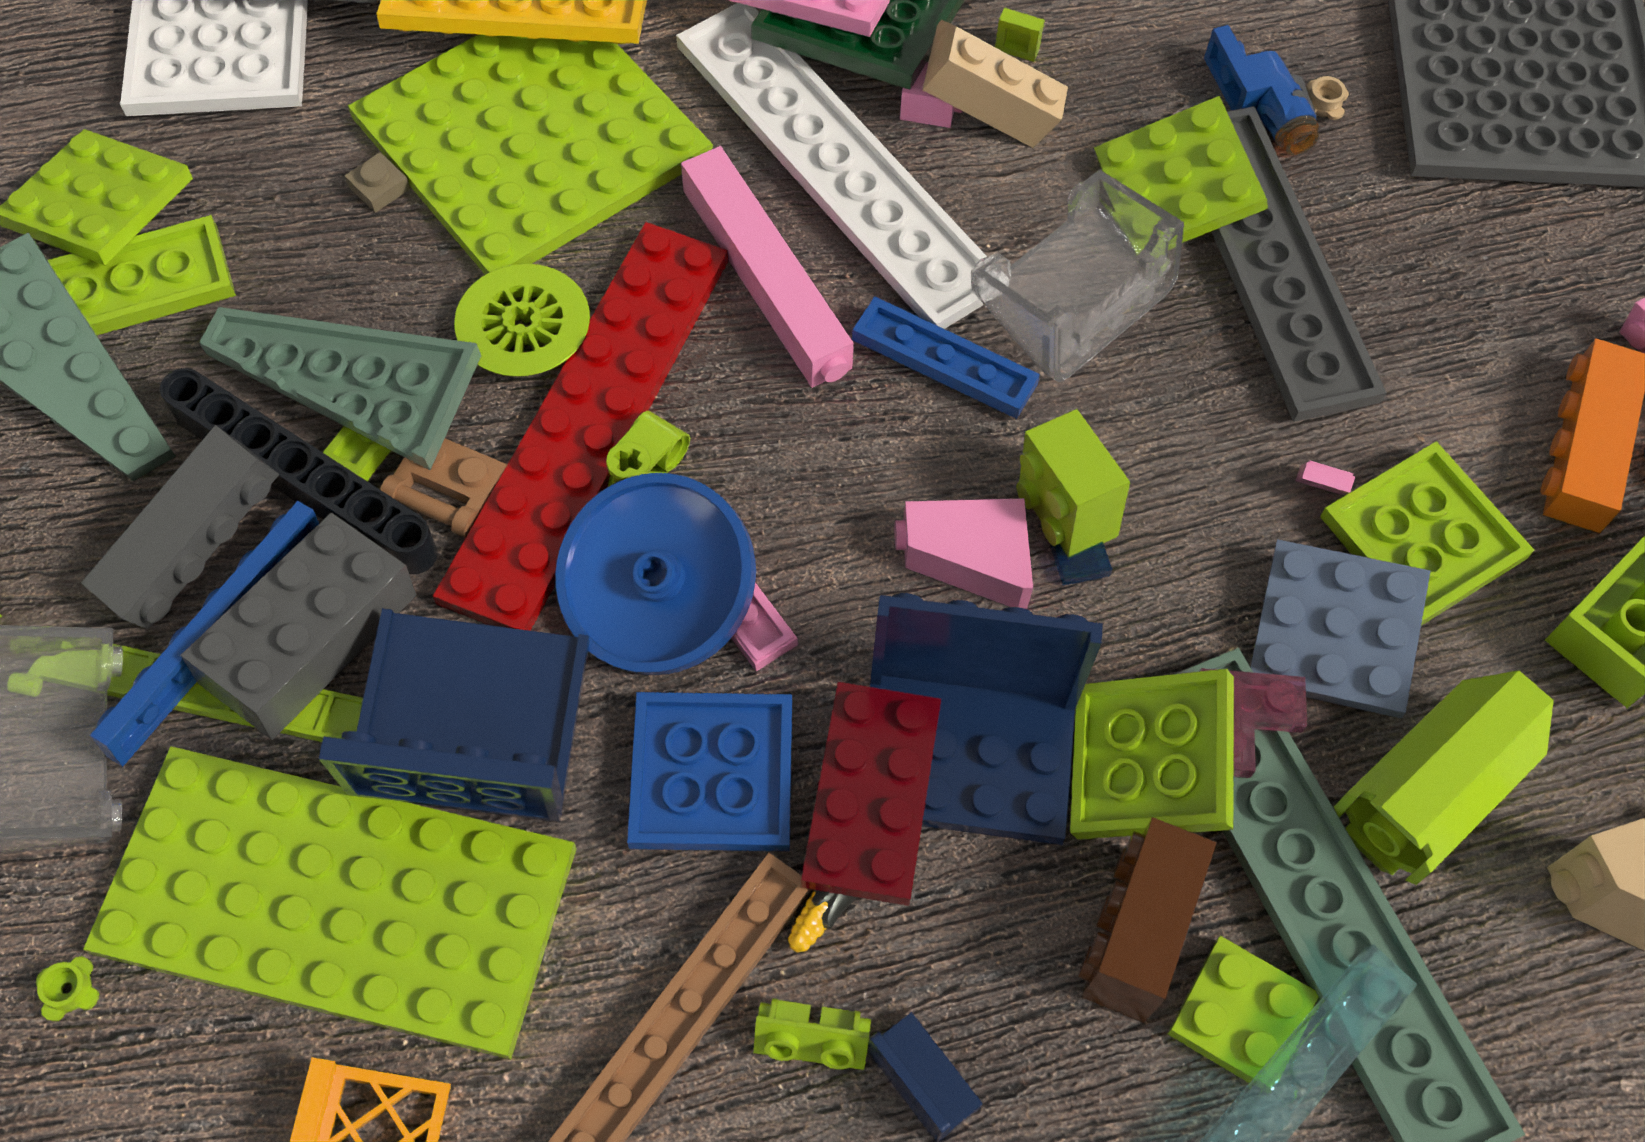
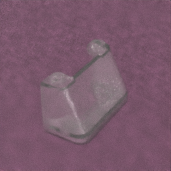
[971,170,1184,382]
[0,625,123,854]

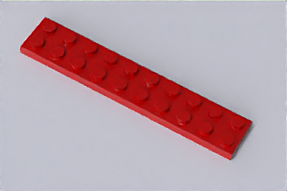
[433,222,729,631]

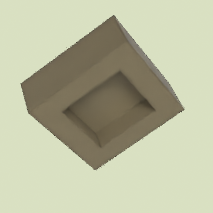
[345,152,411,213]

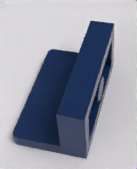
[867,1012,983,1142]

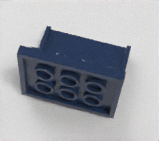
[870,593,1103,845]
[319,608,590,822]

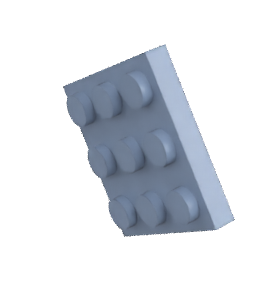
[1250,539,1431,718]

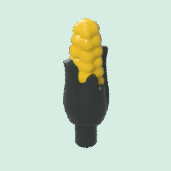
[788,889,856,953]

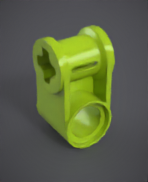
[606,410,690,487]

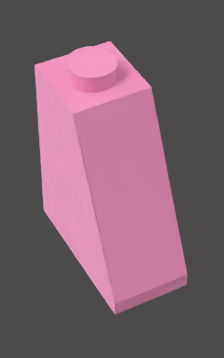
[894,498,1033,609]

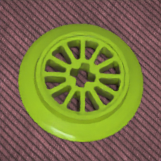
[454,264,590,376]

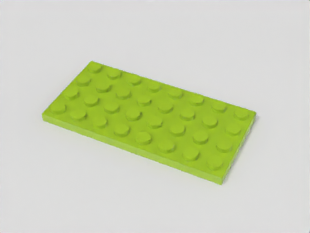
[83,746,577,1060]

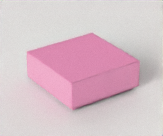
[1296,461,1356,495]

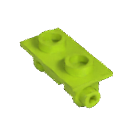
[753,998,871,1070]

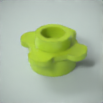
[36,956,99,1022]

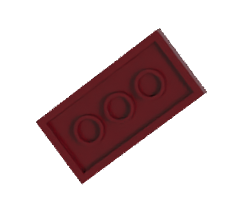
[801,682,941,906]

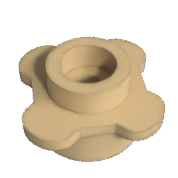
[1306,76,1349,120]

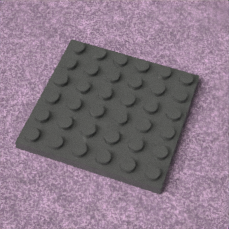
[1388,0,1645,187]

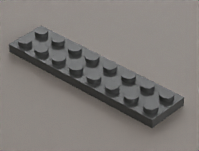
[1211,106,1387,422]

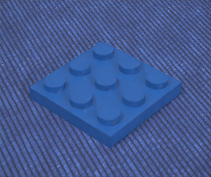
[627,692,792,851]

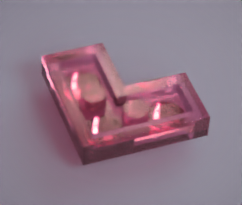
[1199,668,1307,778]

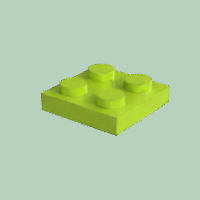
[1167,935,1319,1094]

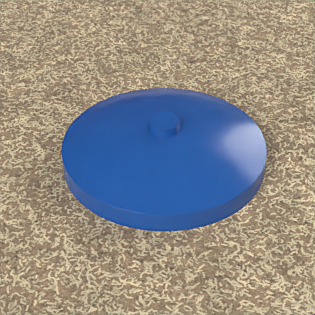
[555,473,756,675]

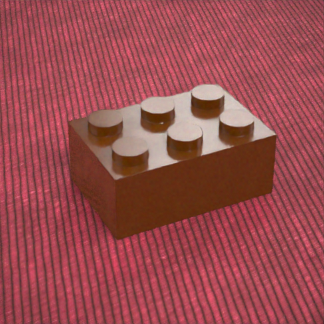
[1078,817,1217,1023]

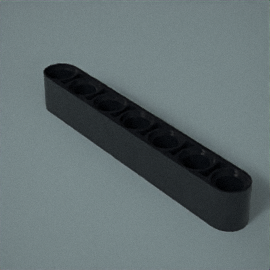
[159,368,438,574]

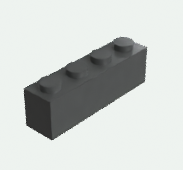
[81,425,279,630]

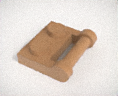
[380,438,507,538]

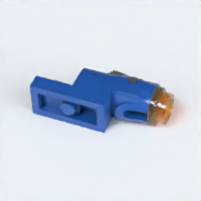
[1204,25,1319,156]

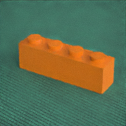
[1541,338,1645,533]

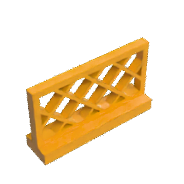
[290,1057,451,1142]

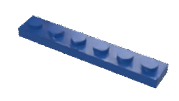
[90,501,319,767]

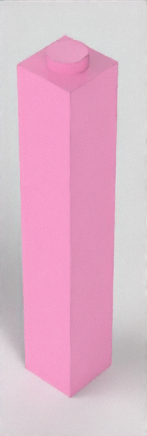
[681,146,854,388]

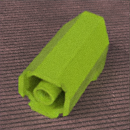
[1334,670,1554,885]

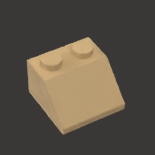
[1547,818,1645,951]

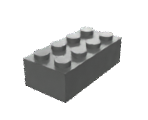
[180,513,417,740]

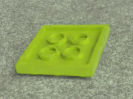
[1094,96,1268,260]
[0,129,193,266]
[1320,441,1535,626]
[1070,669,1234,839]

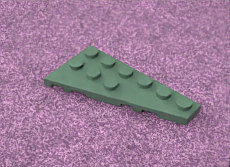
[0,233,176,481]
[199,307,481,470]

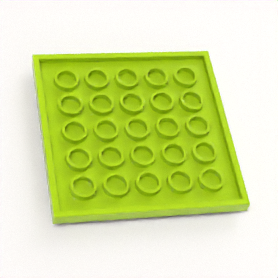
[348,34,713,275]

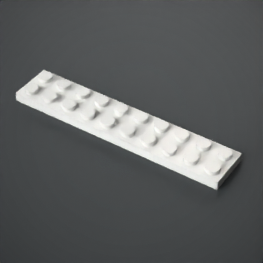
[676,3,1009,329]

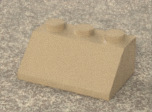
[922,20,1068,148]

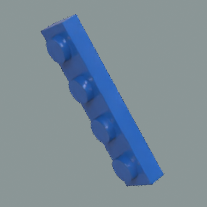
[852,296,1040,419]

